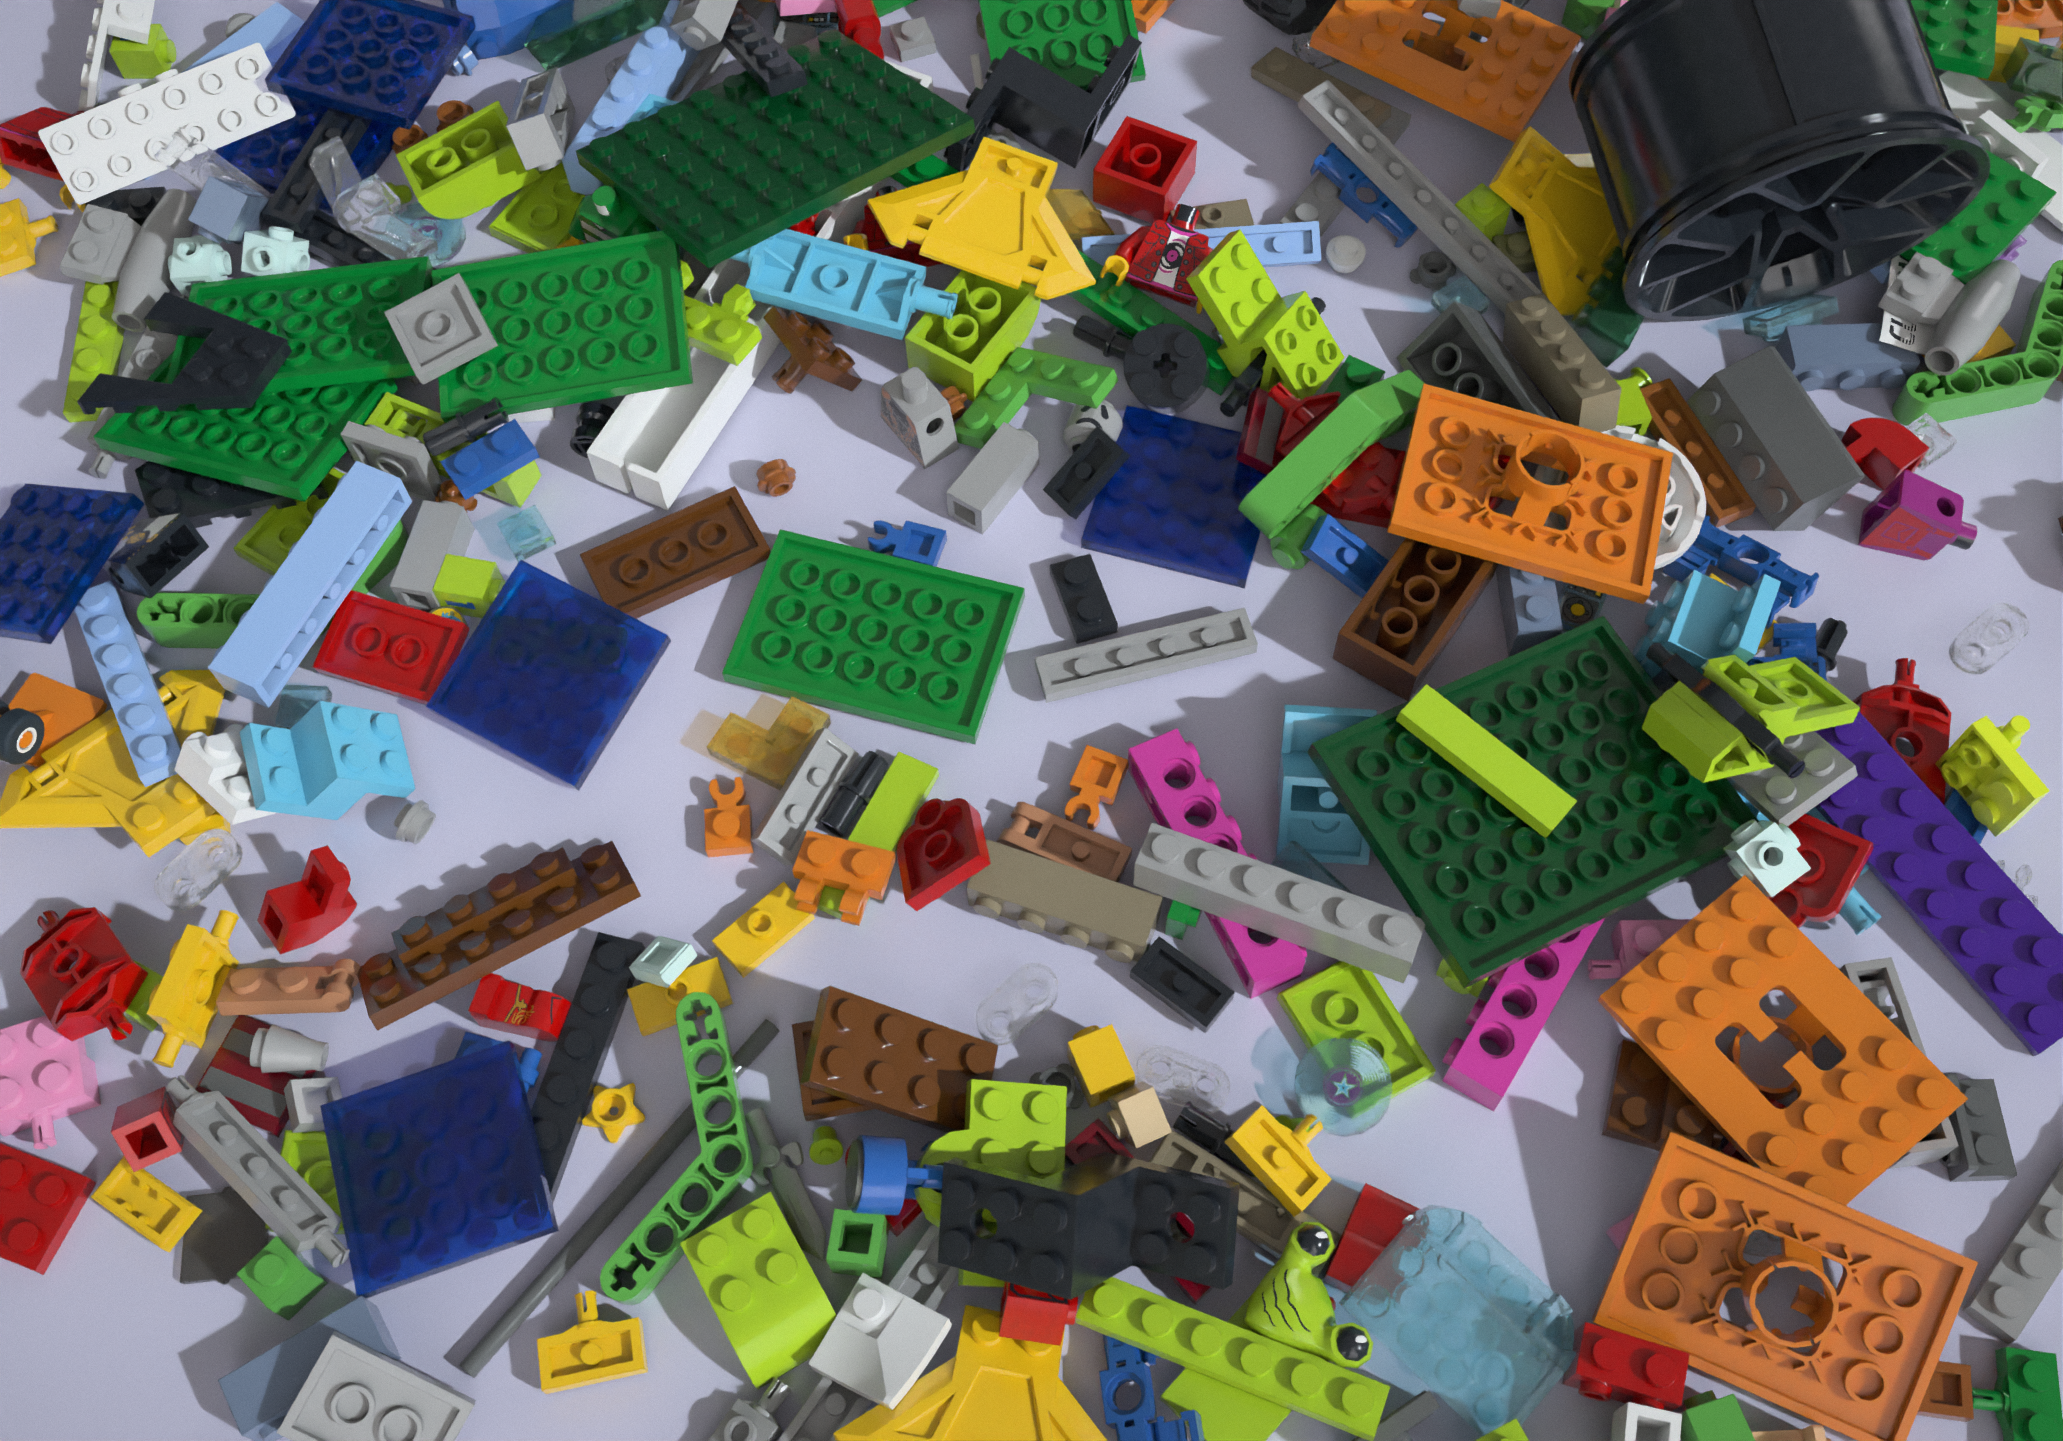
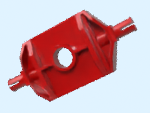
[1268,382,1405,514]
[1853,658,1951,805]
[20,907,148,1041]

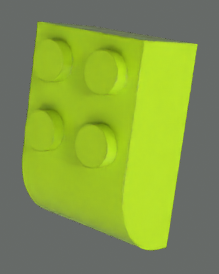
[396,101,541,219]
[905,270,1041,402]
[680,1192,837,1390]

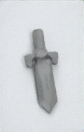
[745,1107,826,1261]

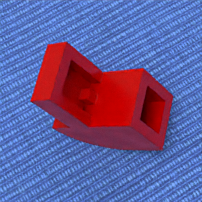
[1841,418,1929,490]
[257,845,357,954]

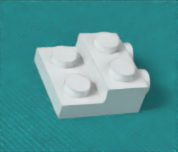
[174,724,276,825]

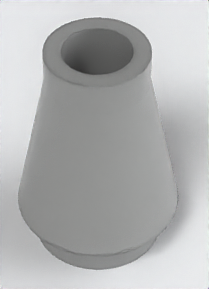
[250,1025,329,1073]

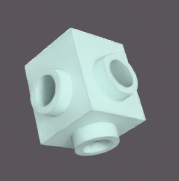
[241,226,310,276]
[168,235,232,299]
[1723,819,1811,897]

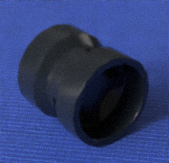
[570,402,615,458]

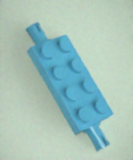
[729,229,958,340]

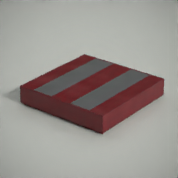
[1236,387,1285,475]
[195,1015,316,1138]

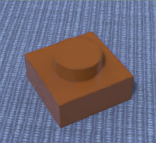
[1917,1361,1974,1422]

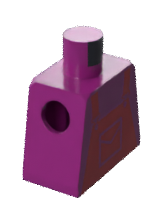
[1858,470,1977,561]

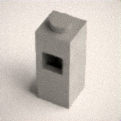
[669,0,738,51]
[946,422,1039,535]
[390,500,475,612]

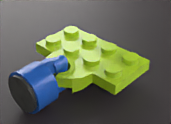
[845,1079,1067,1288]

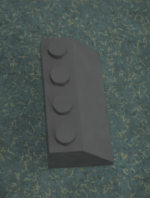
[1396,301,1560,463]
[1686,346,1865,531]

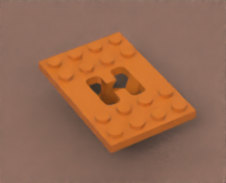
[1309,0,1582,142]
[1387,384,1673,604]
[1598,875,1968,1205]
[1592,1130,1978,1441]

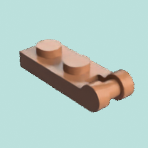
[997,802,1132,882]
[216,959,360,1016]

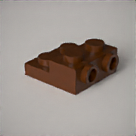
[1602,1039,1723,1151]

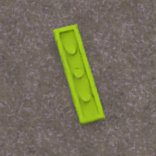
[1396,684,1577,838]
[817,752,939,925]

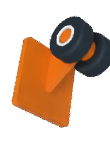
[0,673,107,768]

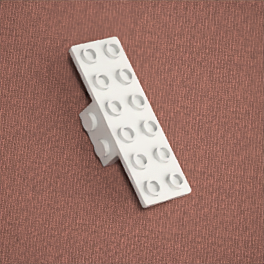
[78,0,155,112]
[38,43,295,205]
[1939,71,2063,232]

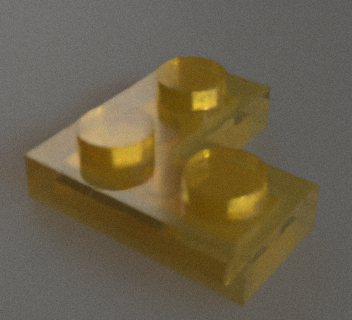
[707,696,831,790]

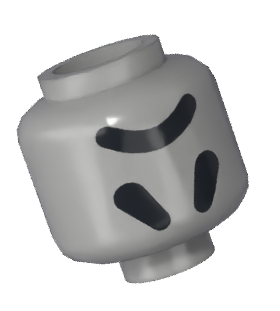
[1063,400,1123,455]

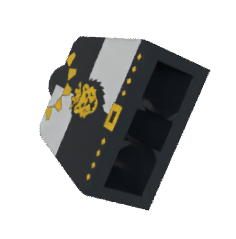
[97,513,209,598]

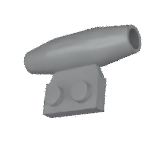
[60,188,197,332]
[1878,252,2020,376]

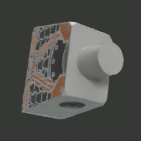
[881,367,959,469]

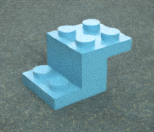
[1632,570,1781,679]
[239,701,416,820]
[1275,704,1377,865]

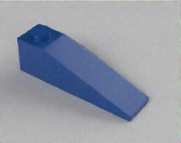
[455,0,613,60]

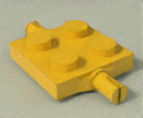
[147,910,240,1068]

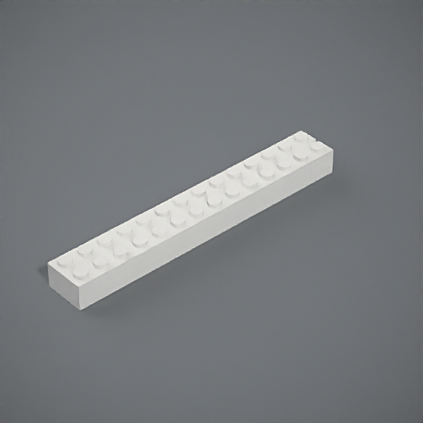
[586,59,934,510]

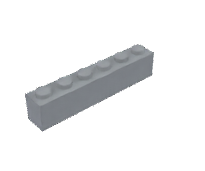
[1133,823,1425,983]

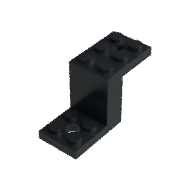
[943,34,1142,172]
[938,1151,1240,1300]

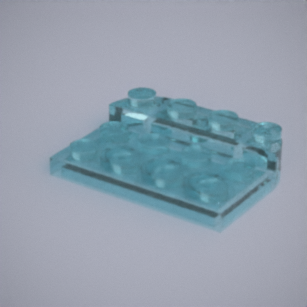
[1339,1205,1576,1436]

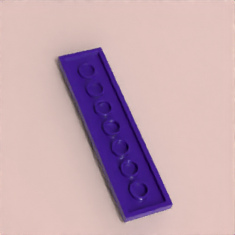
[1815,711,2063,1056]

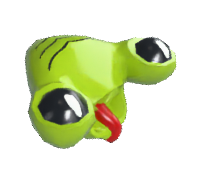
[1244,1222,1374,1368]

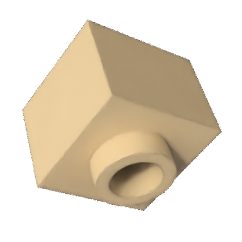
[1107,1081,1172,1149]

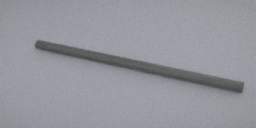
[459,1019,780,1378]

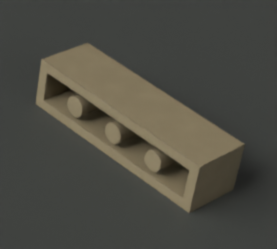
[1503,293,1621,432]
[967,839,1163,963]

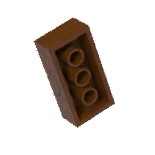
[1332,538,1498,701]

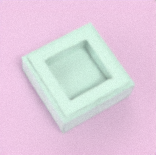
[629,936,697,988]

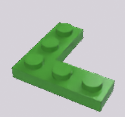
[954,347,1119,449]

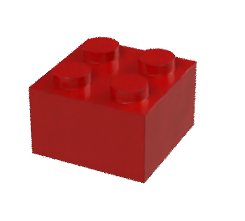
[1093,116,1197,224]

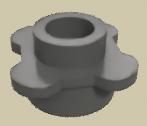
[1409,251,1456,293]
[1029,1063,1084,1109]

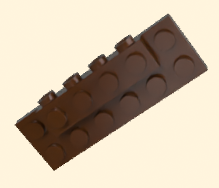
[357,841,641,1031]

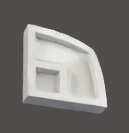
[809,1273,952,1410]

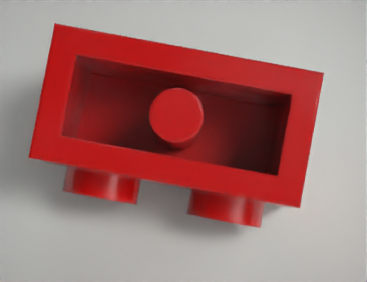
[1562,1322,1690,1412]

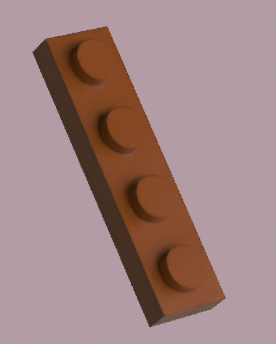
[1640,378,1756,528]

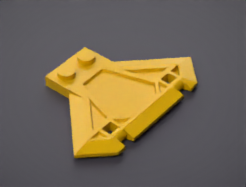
[1488,126,1624,316]
[867,137,1096,300]
[0,670,226,858]
[833,1305,1107,1441]

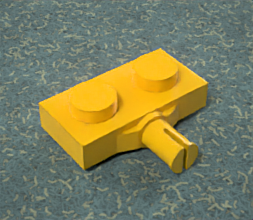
[0,198,59,277]
[1224,1105,1332,1217]
[537,1291,648,1394]

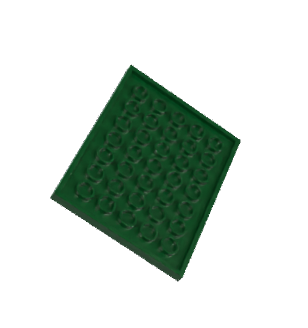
[576,29,975,268]
[1307,616,1759,989]

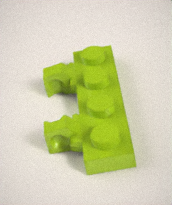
[680,260,763,366]

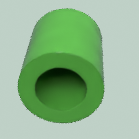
[1270,504,1327,569]

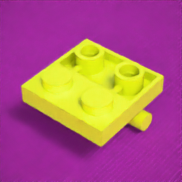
[1935,715,2050,837]

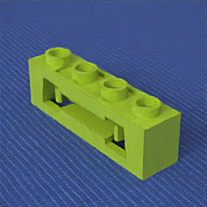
[365,392,542,508]

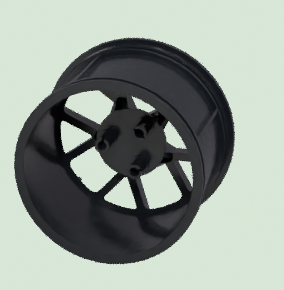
[1568,0,1991,321]

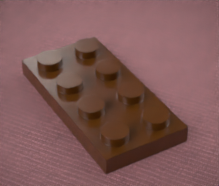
[580,486,771,628]
[800,986,998,1133]

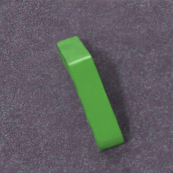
[1892,260,2063,427]
[1238,369,1425,539]
[137,519,409,649]
[600,992,753,1305]

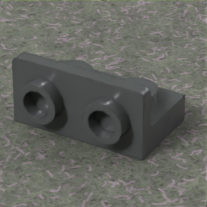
[1940,1073,2017,1182]

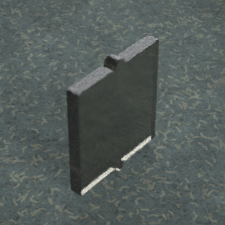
[180,1187,269,1285]

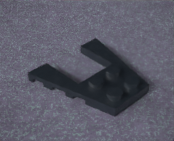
[77,292,292,415]
[135,461,329,528]

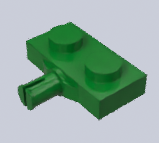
[1972,1347,2063,1441]

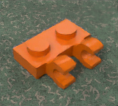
[792,830,896,926]

